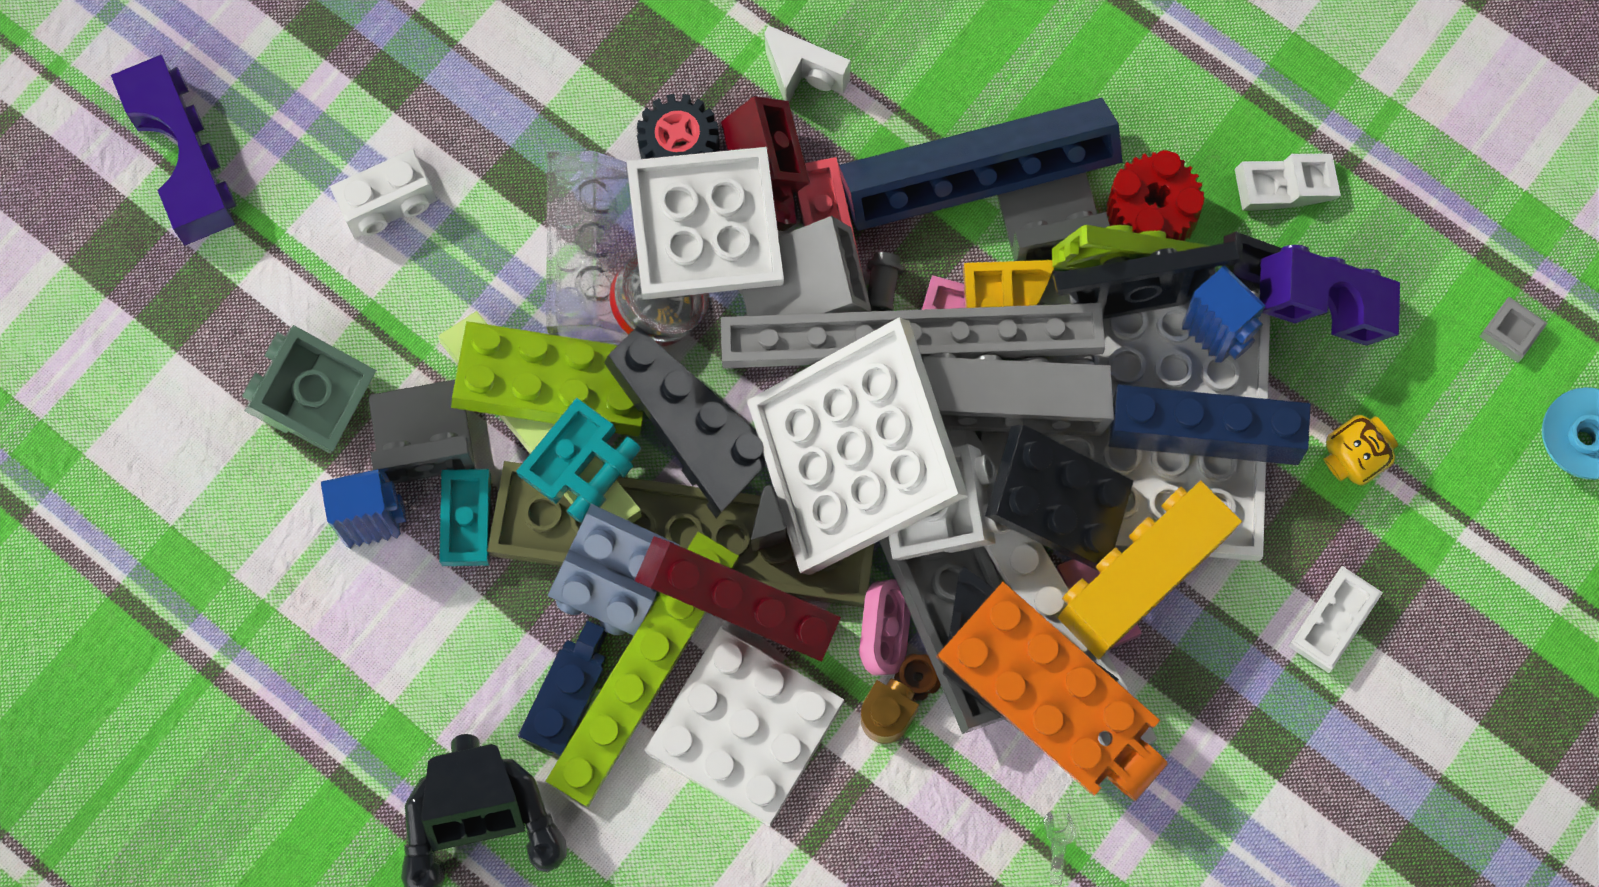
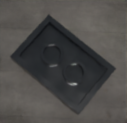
[985,424,1134,571]

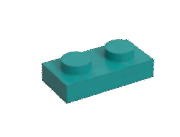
[439,469,491,567]

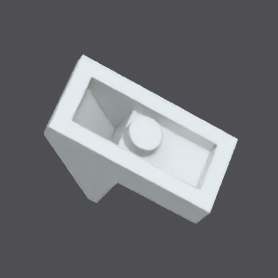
[765,25,851,102]

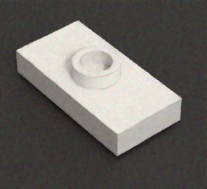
[1288,566,1383,673]

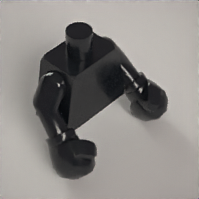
[401,734,567,887]

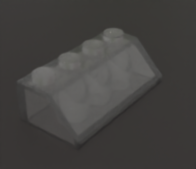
[546,151,637,343]

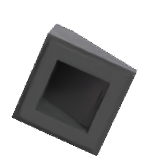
[751,485,788,551]

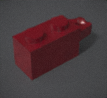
[721,96,810,231]

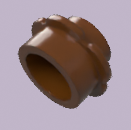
[894,653,941,701]

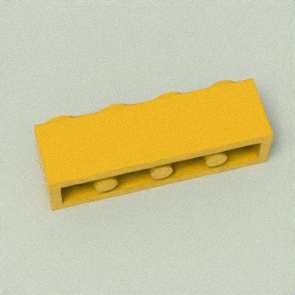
[1058,480,1242,660]

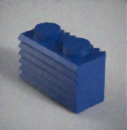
[1182,266,1266,363]
[321,469,406,549]

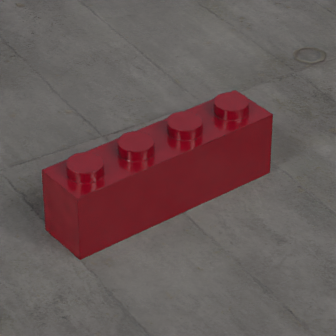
[634,536,841,662]

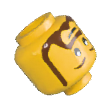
[1324,415,1398,485]

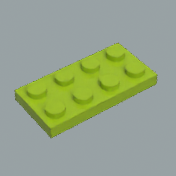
[451,321,643,437]

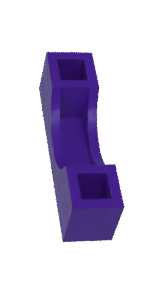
[111,54,236,246]

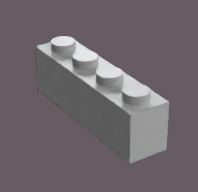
[922,352,1114,436]

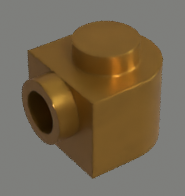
[861,679,919,744]

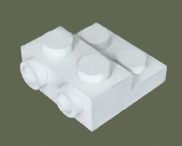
[889,444,1002,561]

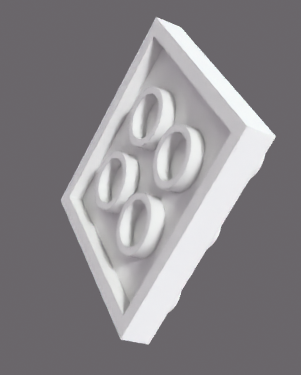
[627,147,784,300]
[644,627,844,827]

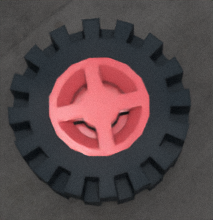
[636,94,720,159]

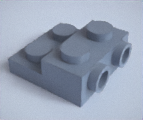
[548,504,679,636]

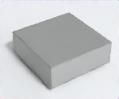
[1479,297,1548,363]

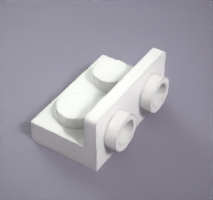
[330,149,437,239]

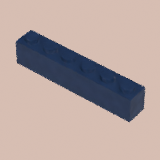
[839,98,1123,231]

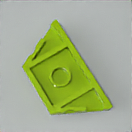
[1052,225,1210,270]

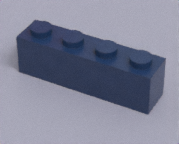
[1108,385,1311,465]

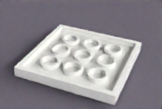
[747,317,968,575]

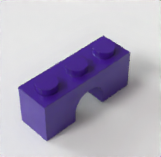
[1259,245,1400,346]

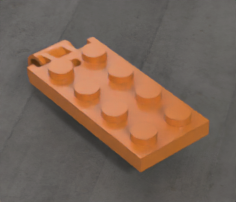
[936,582,1168,801]

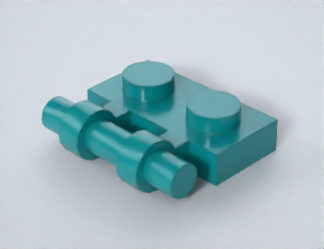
[516,398,642,523]

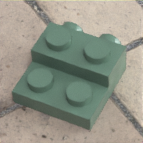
[242,325,377,453]

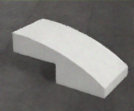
[1235,154,1341,211]

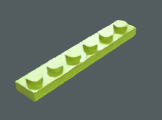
[545,532,740,807]

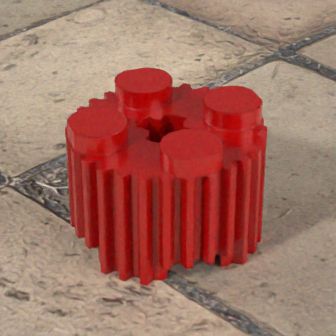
[1106,150,1205,241]

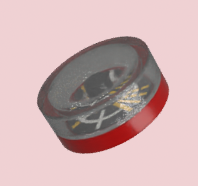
[609,254,709,347]

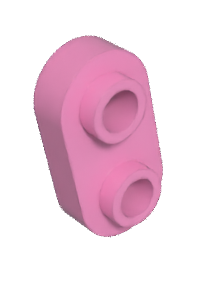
[859,579,911,676]

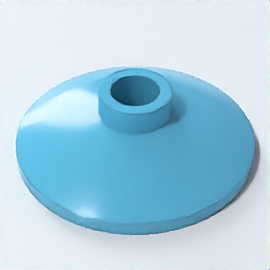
[1542,387,1599,480]

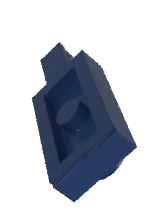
[518,621,607,757]

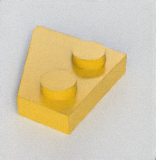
[963,260,1054,308]

